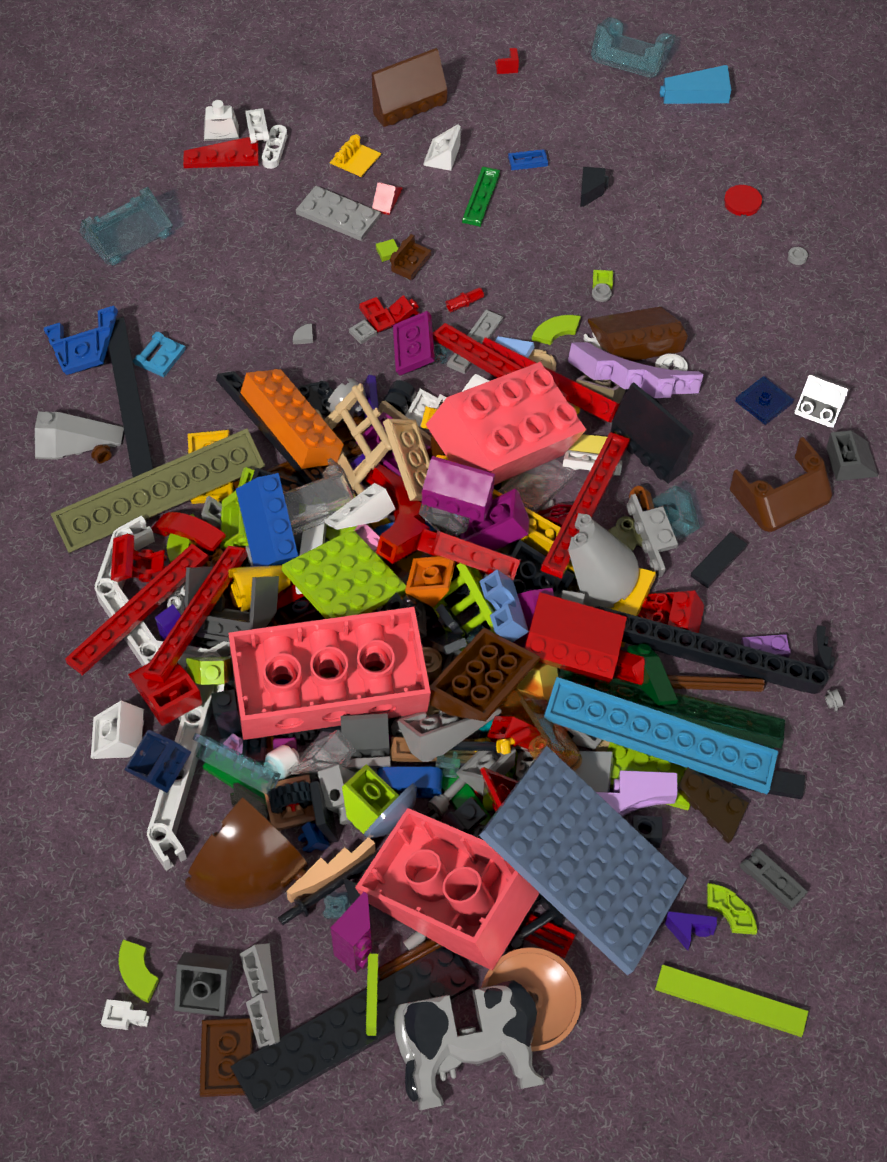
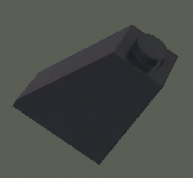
[211,689,242,739]

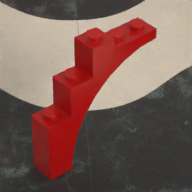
[365,463,430,564]

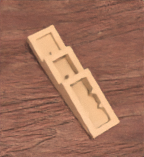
[287,838,375,902]

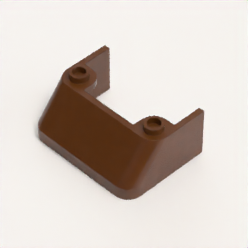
[730,437,832,532]

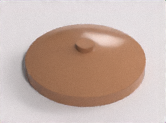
[481,948,581,1051]

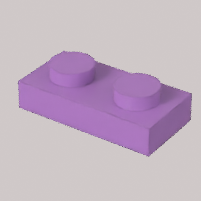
[741,634,790,657]

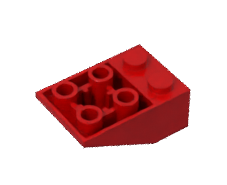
[636,591,704,643]
[128,662,202,726]

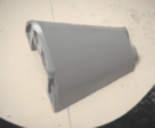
[568,513,639,609]

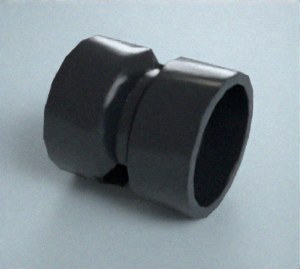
[383,380,416,416]

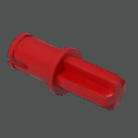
[445,288,484,313]

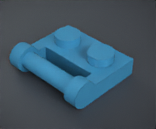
[133,332,186,377]

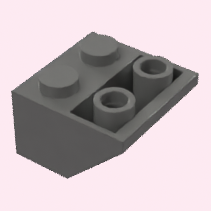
[826,431,878,481]

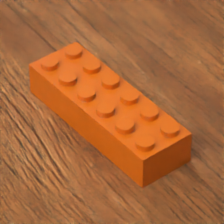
[240,369,344,469]

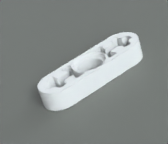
[262,125,287,169]

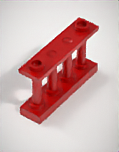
[416,529,520,581]

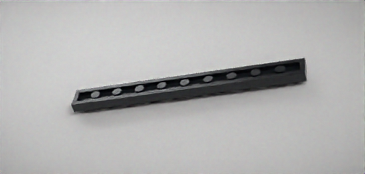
[216,371,347,507]

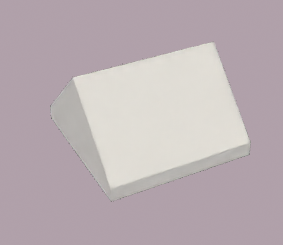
[423,124,461,171]

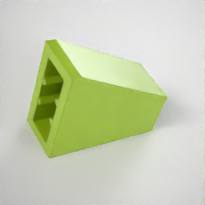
[186,657,233,685]

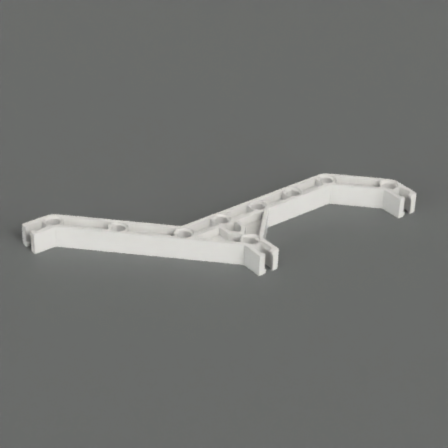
[95,516,231,871]

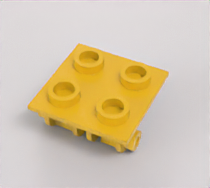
[330,134,381,177]

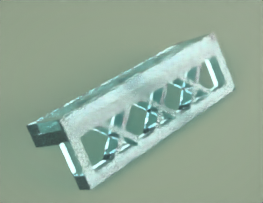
[193,733,281,795]

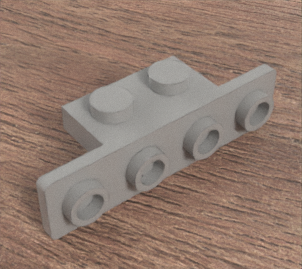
[627,494,678,578]

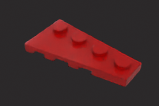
[183,137,259,168]

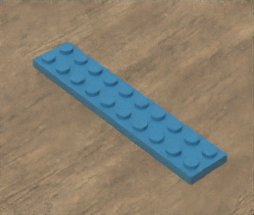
[543,677,778,794]

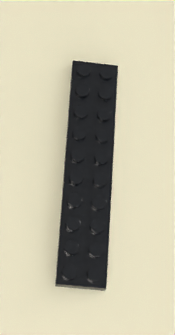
[230,946,476,1113]

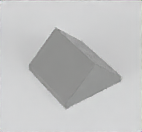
[456,747,516,797]

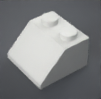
[91,701,144,759]

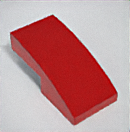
[359,297,396,332]

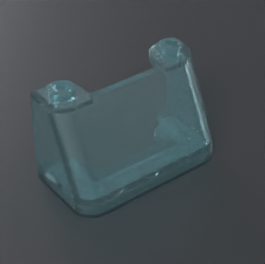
[591,17,676,77]
[79,187,173,266]

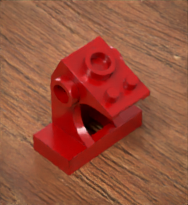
[111,533,167,582]

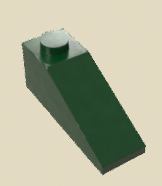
[627,644,678,705]

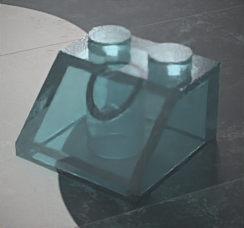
[644,485,700,538]

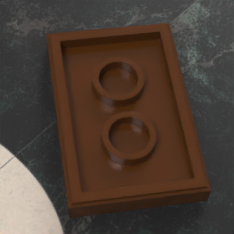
[200,1018,253,1097]

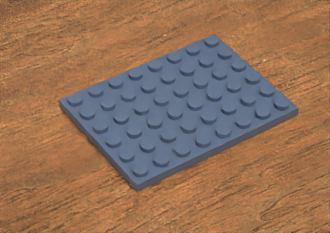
[479,746,687,976]

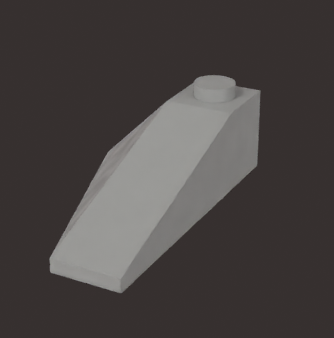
[35,411,124,460]
[397,707,501,762]

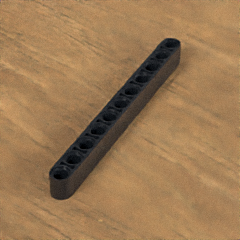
[109,316,153,478]
[594,606,829,694]

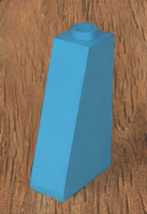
[660,65,731,104]

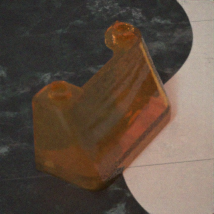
[499,687,582,771]

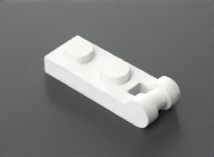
[245,108,269,143]

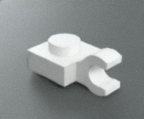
[101,999,150,1030]

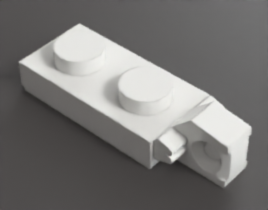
[563,450,622,475]

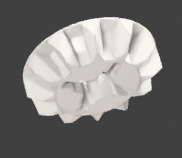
[655,354,688,371]

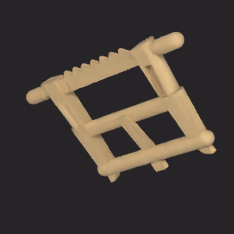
[315,383,392,495]

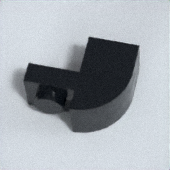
[441,797,488,836]

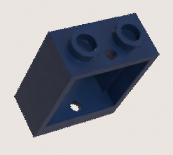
[124,729,191,793]

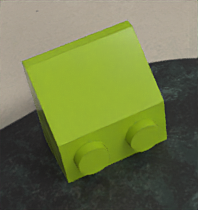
[342,764,399,834]

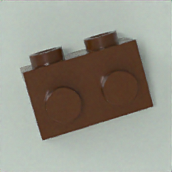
[390,234,431,280]

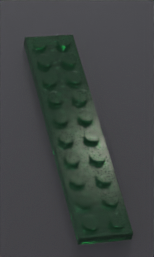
[559,669,785,749]

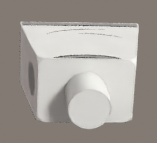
[204,100,239,141]

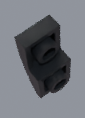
[813,625,835,672]

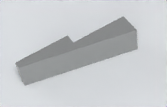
[240,943,280,1050]

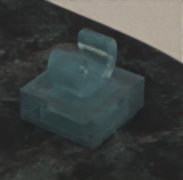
[434,751,460,778]

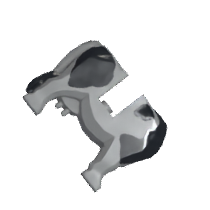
[394,980,545,1110]

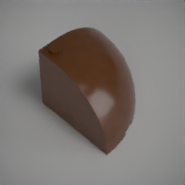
[185,797,308,909]

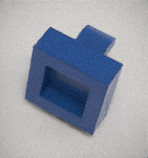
[298,822,330,852]

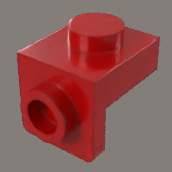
[388,295,420,324]

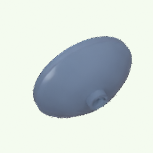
[363,783,417,838]

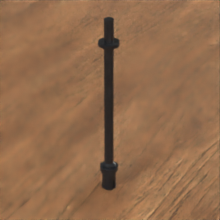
[278,809,441,926]

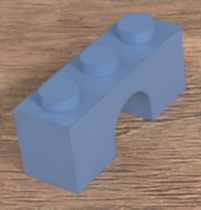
[480,569,529,642]

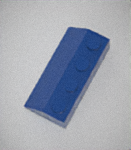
[236,473,298,567]

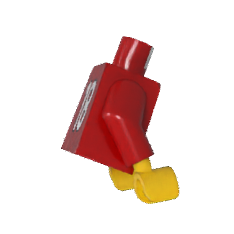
[474,716,547,754]

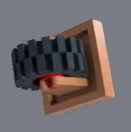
[262,774,316,831]

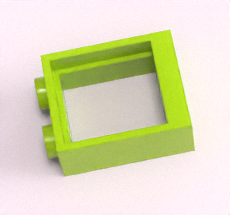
[220,491,249,549]

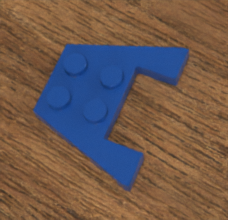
[44,305,118,375]

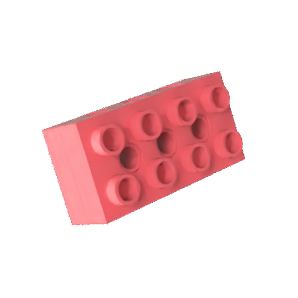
[228,607,431,740]

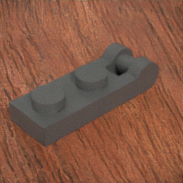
[740,848,808,911]

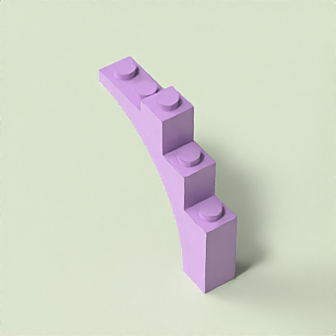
[568,342,703,398]
[596,771,677,816]

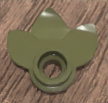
[608,516,643,551]

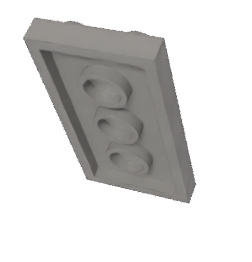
[296,186,381,241]

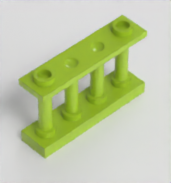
[431,563,498,651]

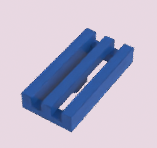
[508,149,548,170]

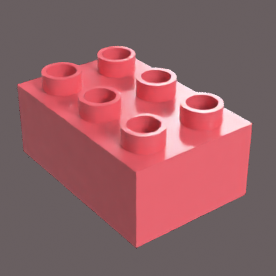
[426,362,586,485]

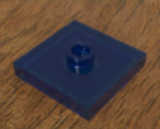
[735,376,794,425]

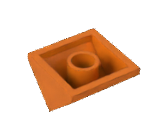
[405,556,456,607]

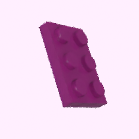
[393,311,435,375]

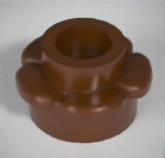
[91,445,112,464]

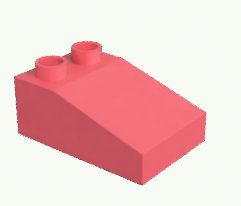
[355,808,539,971]

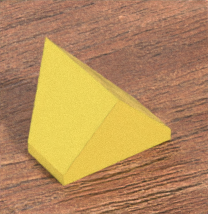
[515,662,558,710]

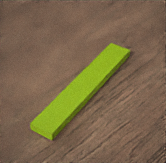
[655,965,808,1037]

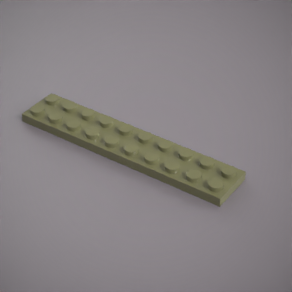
[51,428,265,554]

